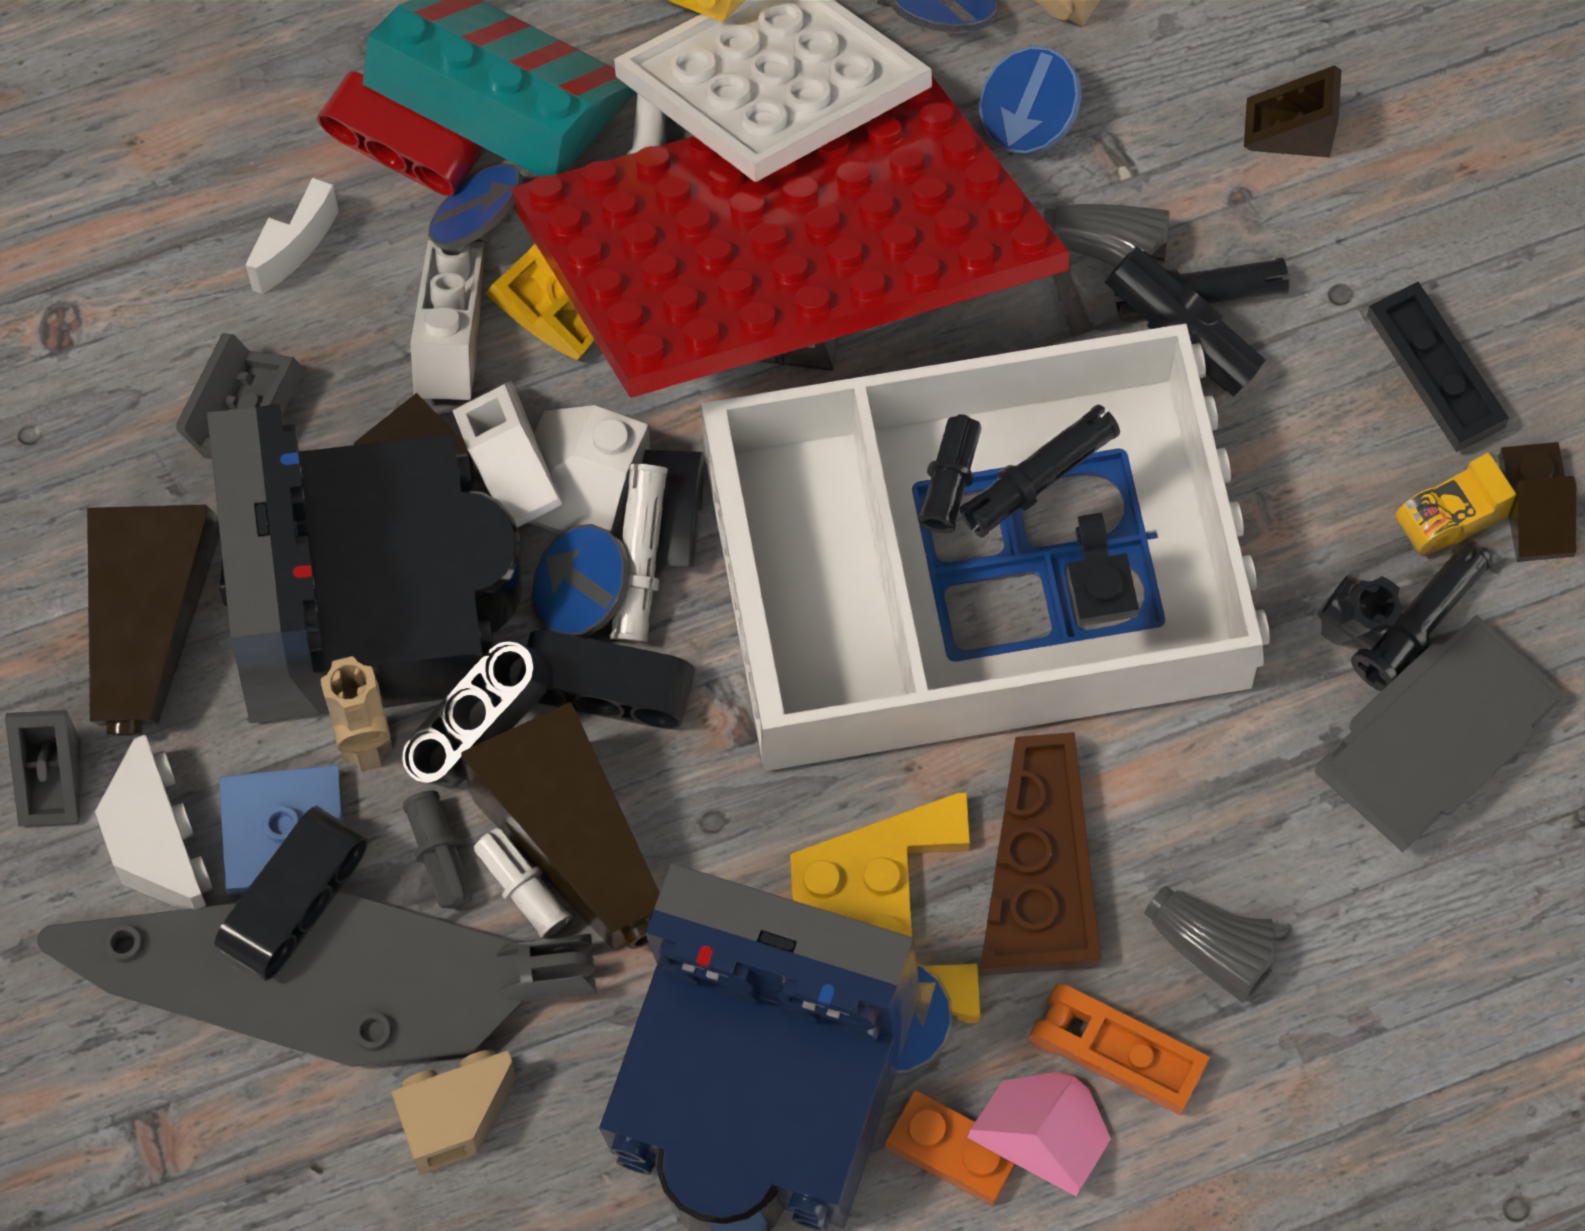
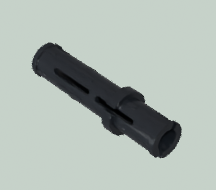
[1114,257,1289,319]
[959,404,1120,538]

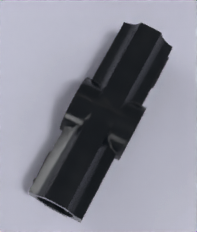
[1104,245,1266,397]
[1317,573,1404,650]

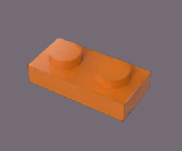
[885,1090,1016,1206]

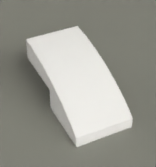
[246,178,339,294]

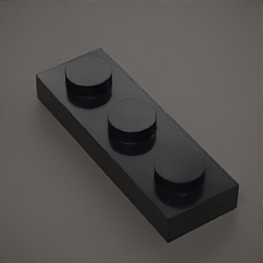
[1367,282,1509,452]

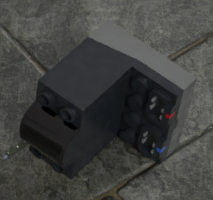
[207,404,522,723]

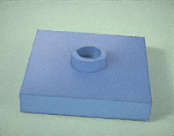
[219,765,348,896]

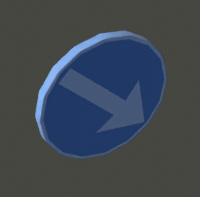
[979,46,1082,156]

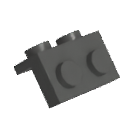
[176,333,305,459]

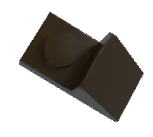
[1498,442,1576,562]

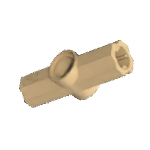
[321,656,393,771]

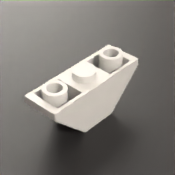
[453,380,562,530]
[95,735,213,910]

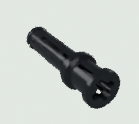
[1351,539,1493,691]

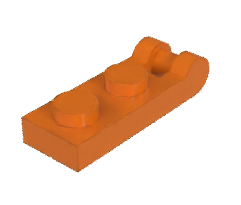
[1028,984,1210,1116]

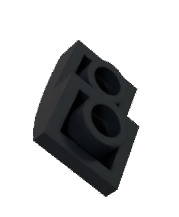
[643,450,704,567]

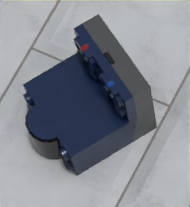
[599,862,921,1231]

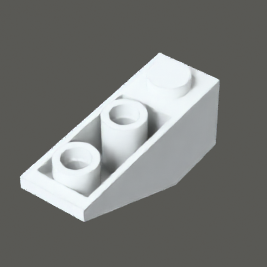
[410,240,485,400]

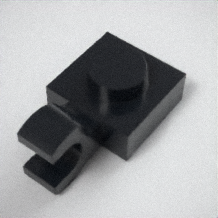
[1066,512,1139,627]

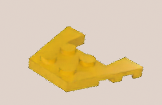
[790,792,981,1023]

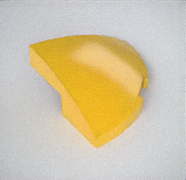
[485,243,594,361]

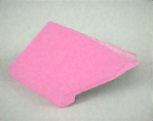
[967,1072,1111,1197]

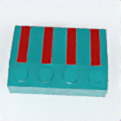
[363,0,636,177]

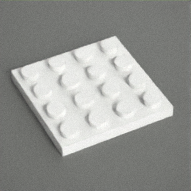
[614,0,932,182]

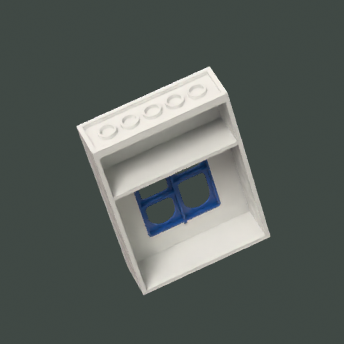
[701,324,1270,771]

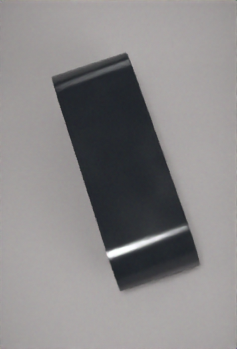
[516,630,695,729]
[402,641,553,788]
[214,805,368,981]

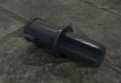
[918,414,982,533]

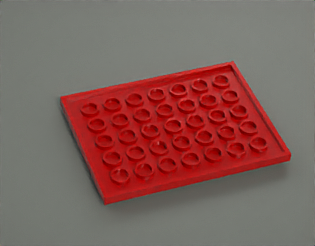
[510,76,1069,398]

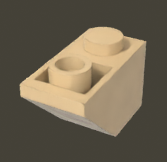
[391,1050,516,1175]

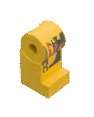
[1395,452,1516,556]

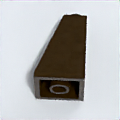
[87,504,220,736]
[461,702,660,951]

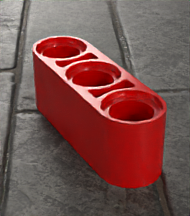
[317,71,484,196]

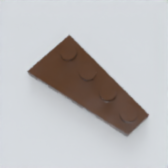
[979,732,1101,976]

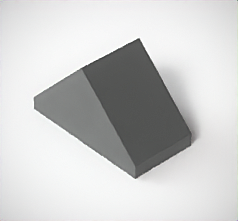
[5,710,80,827]

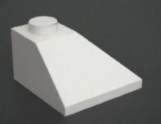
[528,405,651,534]

